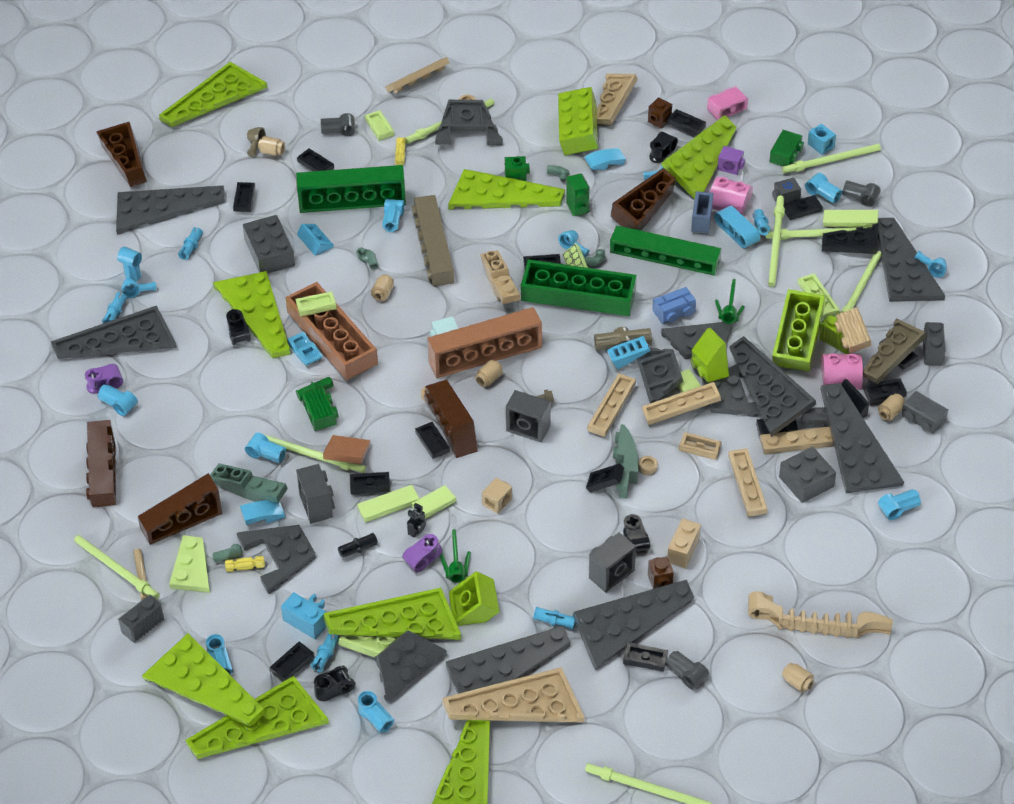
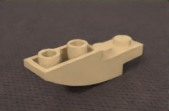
[480,250,520,304]

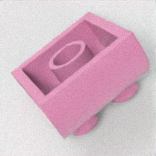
[710,176,753,214]
[820,353,863,390]

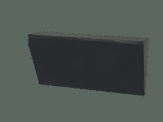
[841,379,869,418]

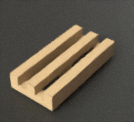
[679,432,722,460]

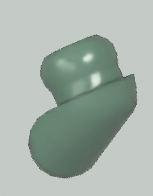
[547,165,570,181]
[356,247,378,269]
[584,249,606,266]
[212,544,243,562]

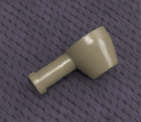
[247,127,266,157]

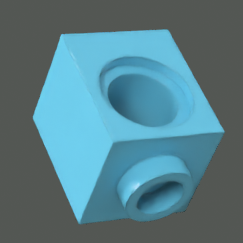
[808,124,836,155]

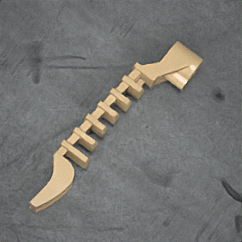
[748,591,893,638]

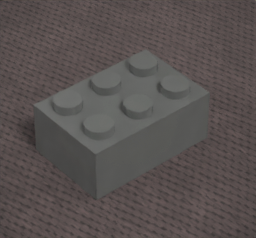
[242,215,295,274]

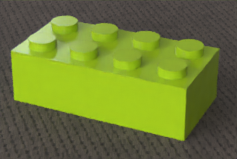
[558,87,598,155]
[772,289,825,372]

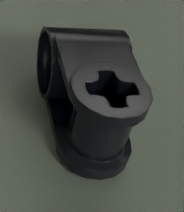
[649,131,678,163]
[226,309,251,345]
[623,514,650,553]
[314,665,356,701]

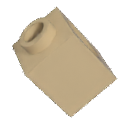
[482,478,512,514]

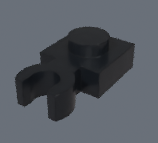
[407,503,426,537]

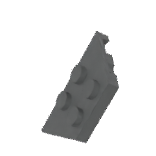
[661,322,733,359]
[633,347,684,403]
[375,630,447,702]

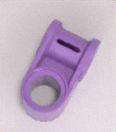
[85,364,123,394]
[402,534,442,572]

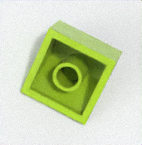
[690,328,729,383]
[449,571,500,626]

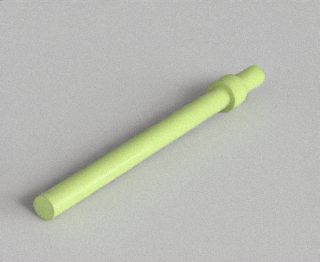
[405,98,494,144]
[782,144,881,173]
[768,196,785,287]
[765,227,869,240]
[840,251,882,313]
[265,435,366,473]
[74,535,160,600]
[585,763,712,804]

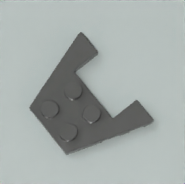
[435,99,503,145]
[702,364,760,417]
[237,525,316,594]

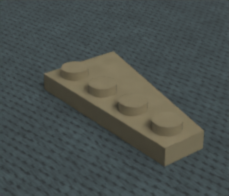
[863,318,926,384]

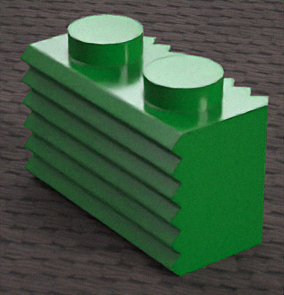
[769,129,804,166]
[566,173,590,216]
[302,387,339,431]

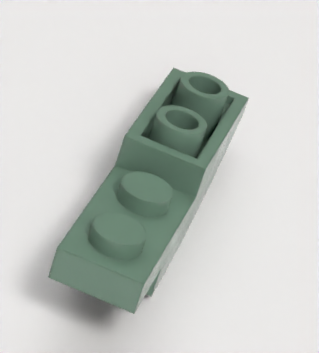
[613,424,638,499]
[210,463,288,503]

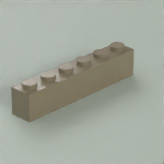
[411,195,454,286]

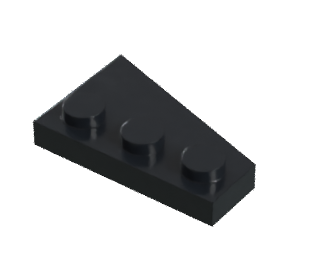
[822,223,879,254]

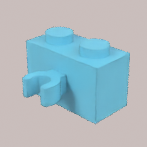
[281,592,326,639]

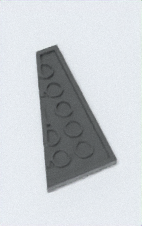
[116,185,225,235]
[878,217,945,302]
[51,305,177,359]
[729,336,817,437]
[820,383,904,493]
[573,579,694,670]
[446,626,571,694]

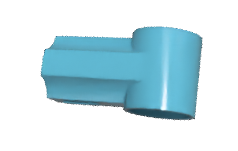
[805,173,843,203]
[382,199,404,232]
[117,246,142,281]
[98,385,138,416]
[245,433,287,463]
[878,489,921,520]
[206,634,233,674]
[358,691,394,733]

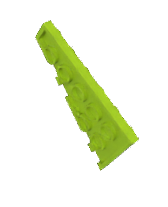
[159,62,268,127]
[661,115,737,200]
[448,169,565,210]
[213,271,290,358]
[323,587,461,640]
[142,633,266,727]
[185,676,329,759]
[432,720,490,804]

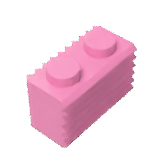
[707,86,748,120]

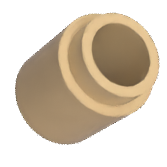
[258,136,285,156]
[371,274,394,301]
[475,360,503,387]
[878,394,905,421]
[782,663,814,692]

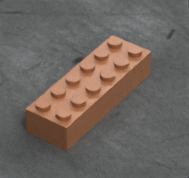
[285,282,378,380]
[427,307,542,379]

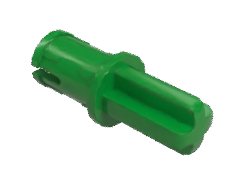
[295,377,334,402]

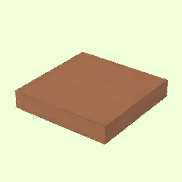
[323,435,370,464]

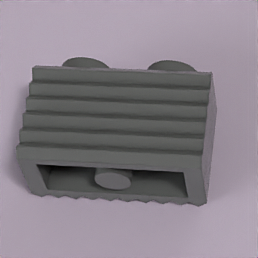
[923,322,946,366]
[902,391,949,433]
[118,594,164,643]

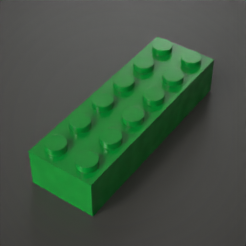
[296,165,406,213]
[521,259,637,316]

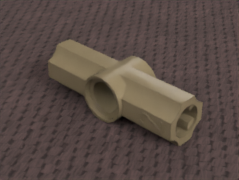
[594,327,652,350]

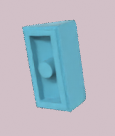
[297,224,334,255]

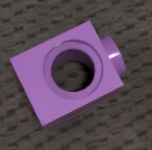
[717,146,746,175]

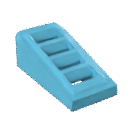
[607,336,651,369]

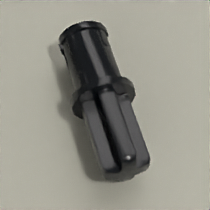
[338,533,378,558]

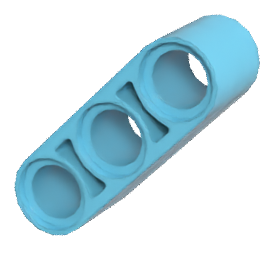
[714,206,761,249]

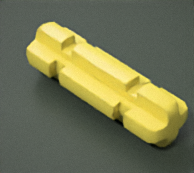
[395,137,406,165]
[225,556,265,572]

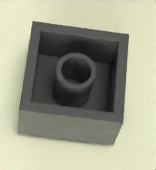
[506,390,551,443]
[779,446,836,503]
[296,464,335,524]
[589,532,636,593]

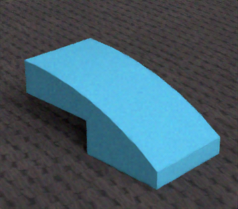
[585,148,626,170]
[287,332,323,366]
[240,500,285,525]

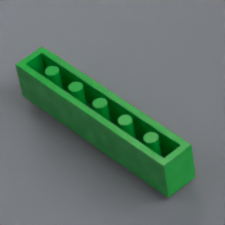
[610,225,721,276]

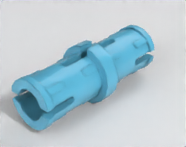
[752,209,770,235]
[178,227,203,260]
[102,292,127,323]
[533,607,576,630]
[311,633,339,672]

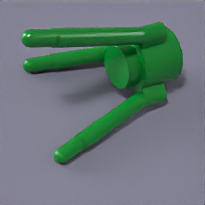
[715,279,745,324]
[439,529,471,582]

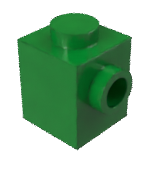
[504,156,530,181]

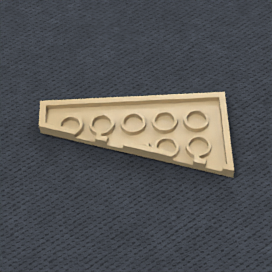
[442,667,585,722]

